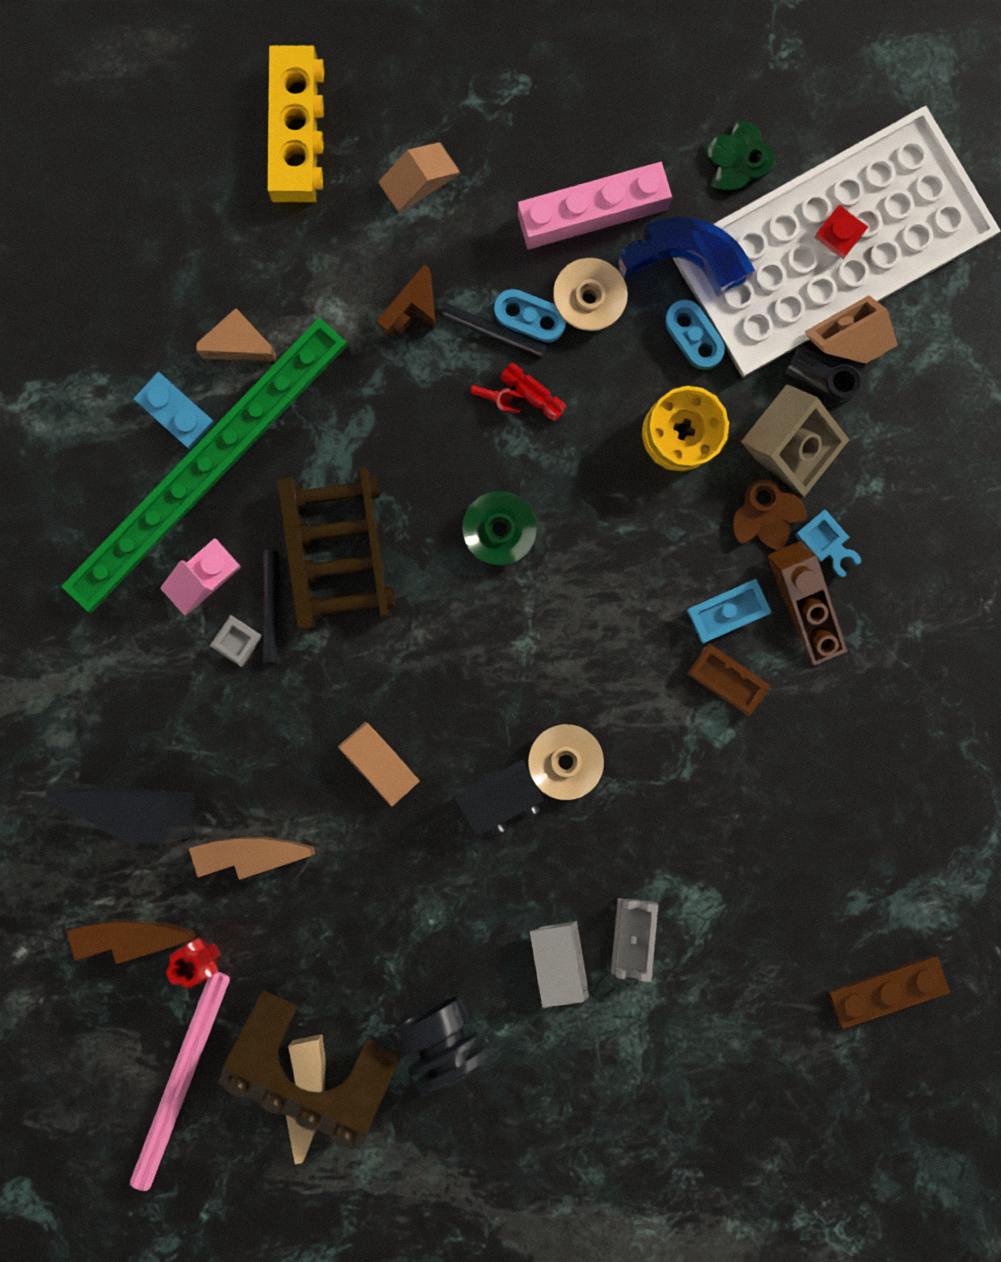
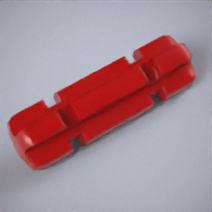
[501,363,566,421]

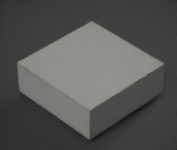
[210,615,263,667]

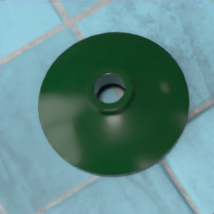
[462,491,537,566]

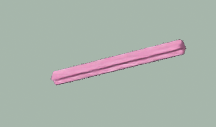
[130,972,230,1191]

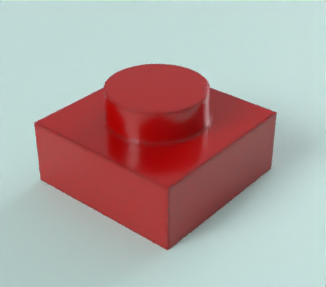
[814,205,868,260]

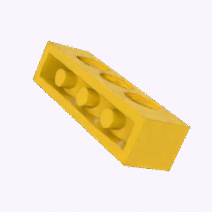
[268,46,324,202]

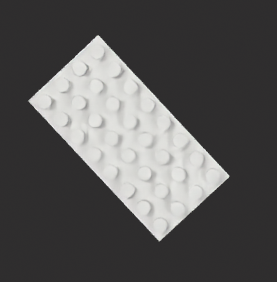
[669,105,1000,378]

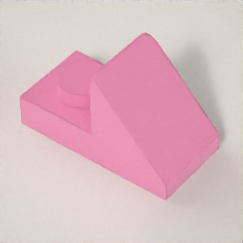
[160,538,241,616]

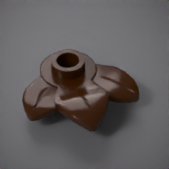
[733,479,807,551]

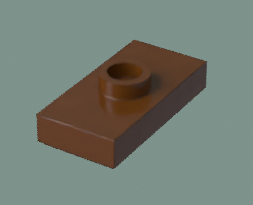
[687,643,771,717]

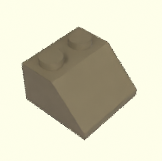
[741,384,849,497]

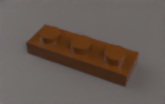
[828,955,950,1029]

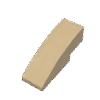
[286,1034,325,1164]

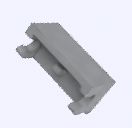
[611,898,658,982]
[530,921,589,1008]

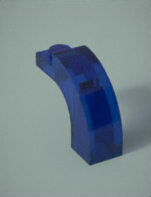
[617,217,755,297]

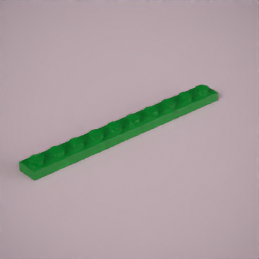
[61,317,347,613]

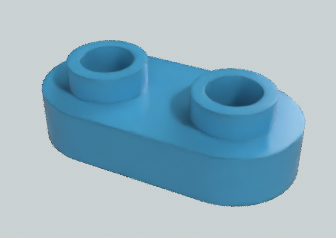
[494,289,566,343]
[665,300,725,370]

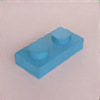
[134,372,215,450]
[686,579,772,644]

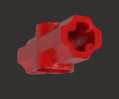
[166,938,221,989]

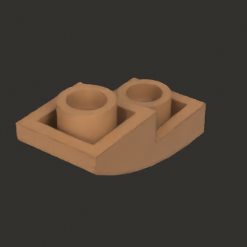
[338,722,420,806]

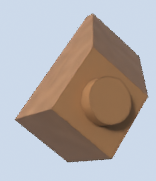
[805,295,898,364]

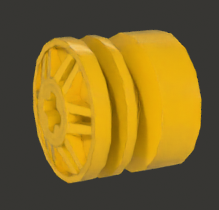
[641,386,729,472]

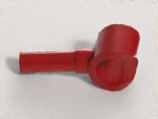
[470,385,524,414]

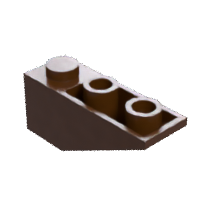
[767,541,847,666]

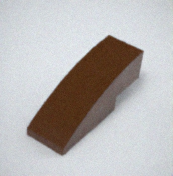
[66,919,196,964]

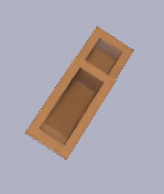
[189,837,315,880]

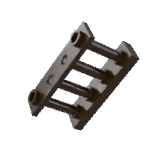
[277,466,396,631]

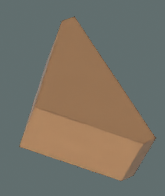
[379,142,460,213]
[196,308,276,362]

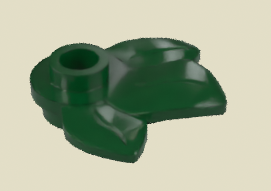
[704,121,775,191]

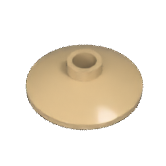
[553,258,627,331]
[528,724,604,800]

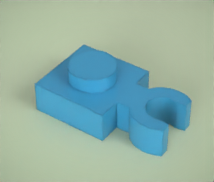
[795,509,861,578]

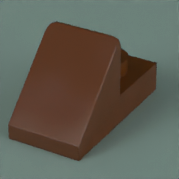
[376,265,436,338]

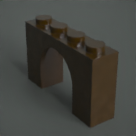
[218,990,400,1149]

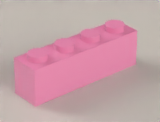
[518,161,672,250]

